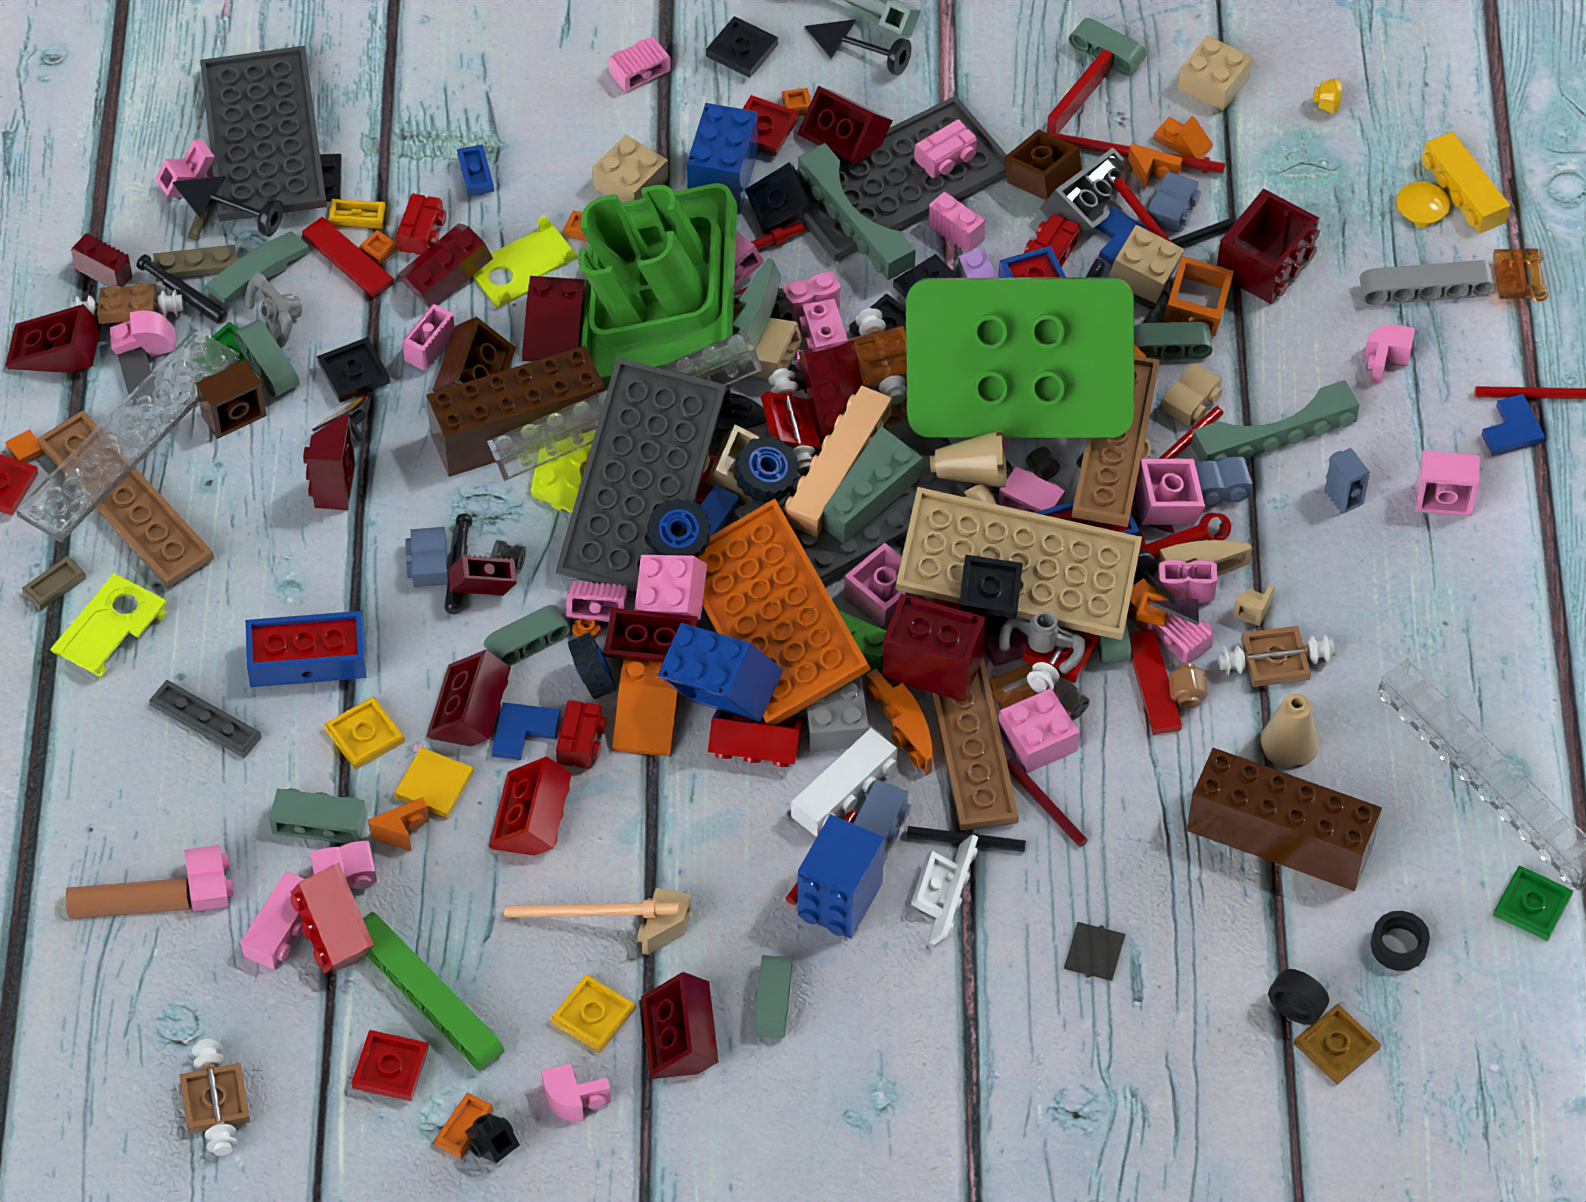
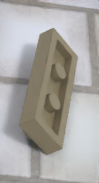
[153,245,237,281]

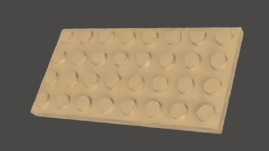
[895,487,1142,640]

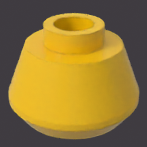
[1313,78,1342,114]

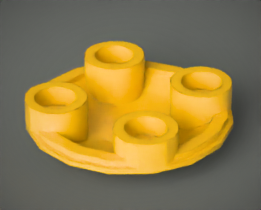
[1395,181,1450,228]

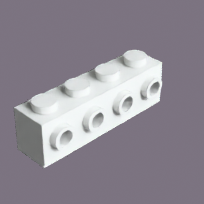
[791,728,897,837]

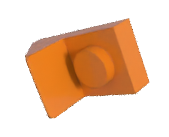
[1153,116,1213,159]
[1128,143,1182,190]
[368,797,429,850]

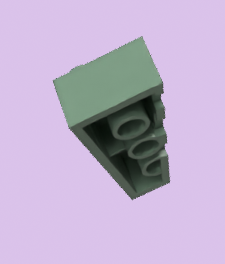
[823,426,923,544]

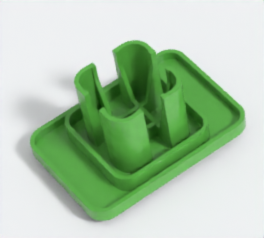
[579,183,737,387]
[906,277,1134,438]

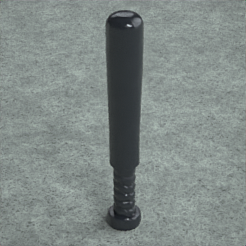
[136,254,228,324]
[444,514,473,615]

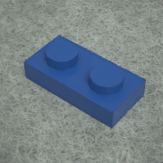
[457,144,494,196]

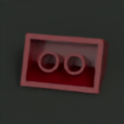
[797,86,893,164]
[397,223,493,308]
[799,339,862,436]
[303,415,356,510]
[603,608,698,663]
[426,650,511,747]
[641,972,719,1079]

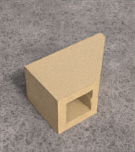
[637,888,691,955]

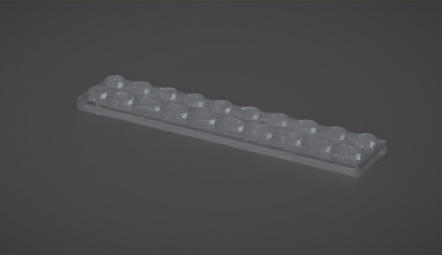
[16,329,239,543]

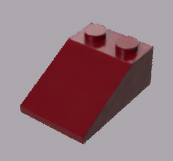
[522,276,585,362]
[5,304,102,373]

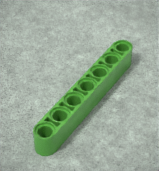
[363,912,505,1071]

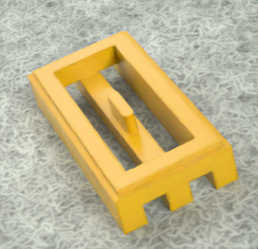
[328,199,386,229]

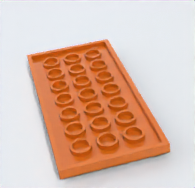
[698,499,871,725]

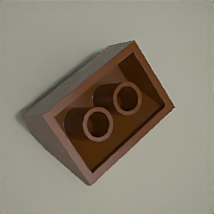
[432,316,516,392]

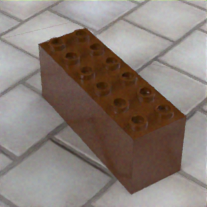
[426,345,605,477]
[1187,747,1382,891]

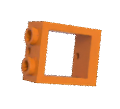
[1163,256,1234,336]

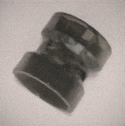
[491,539,526,574]

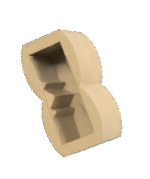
[1162,363,1223,427]

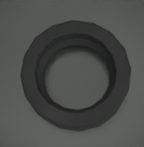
[1370,910,1430,971]
[1268,969,1330,1025]

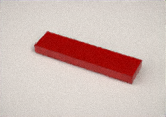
[1047,49,1112,134]
[302,217,394,299]
[1129,629,1182,735]

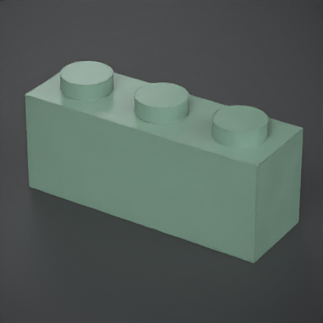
[269,788,367,844]

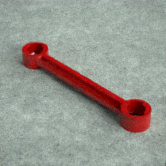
[1140,513,1231,559]

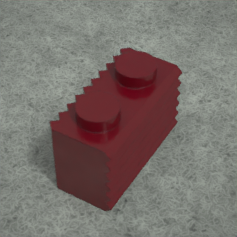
[70,233,133,287]
[448,554,517,596]

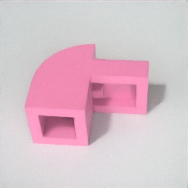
[155,139,215,197]
[110,311,176,358]
[1364,324,1415,383]
[541,1064,611,1121]

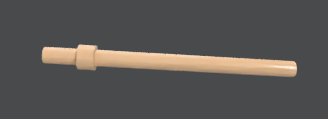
[504,900,681,918]

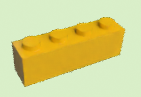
[1422,131,1510,234]

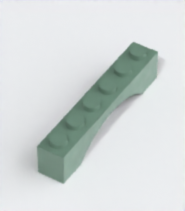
[830,0,921,35]
[796,143,916,280]
[1191,380,1360,462]

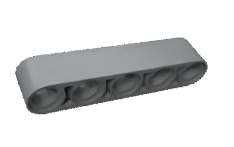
[1359,260,1496,305]

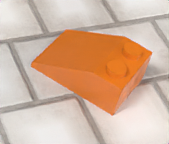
[612,659,680,757]

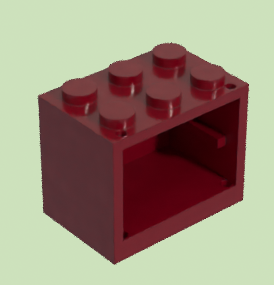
[1217,188,1320,304]
[883,594,985,702]

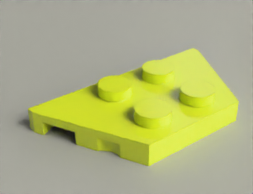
[531,428,596,514]

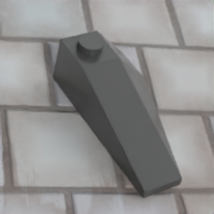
[1040,148,1131,231]

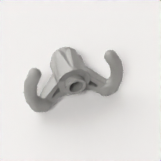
[245,272,302,348]
[998,612,1085,674]

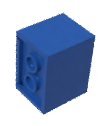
[687,103,758,214]
[657,623,783,722]
[797,814,885,939]

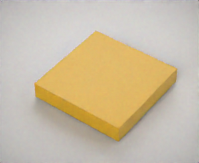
[324,696,405,770]
[394,747,474,819]
[550,974,636,1053]

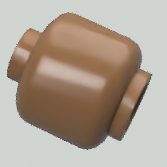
[1169,663,1208,708]

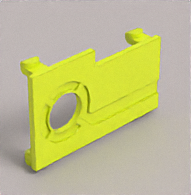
[472,216,578,309]
[51,573,168,678]

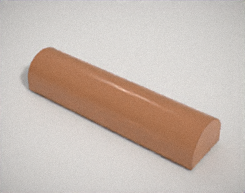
[66,878,189,919]

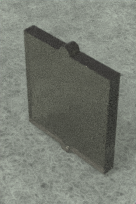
[1064,922,1125,981]

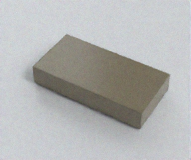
[22,556,86,611]

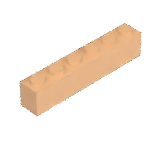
[784,385,892,537]

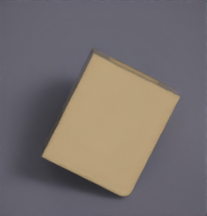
[1233,584,1275,627]

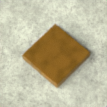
[1294,1003,1381,1085]

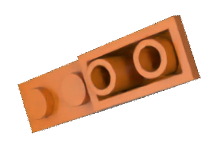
[865,668,932,775]

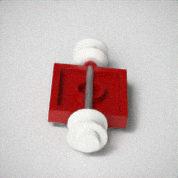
[761,368,822,474]
[1022,626,1100,693]

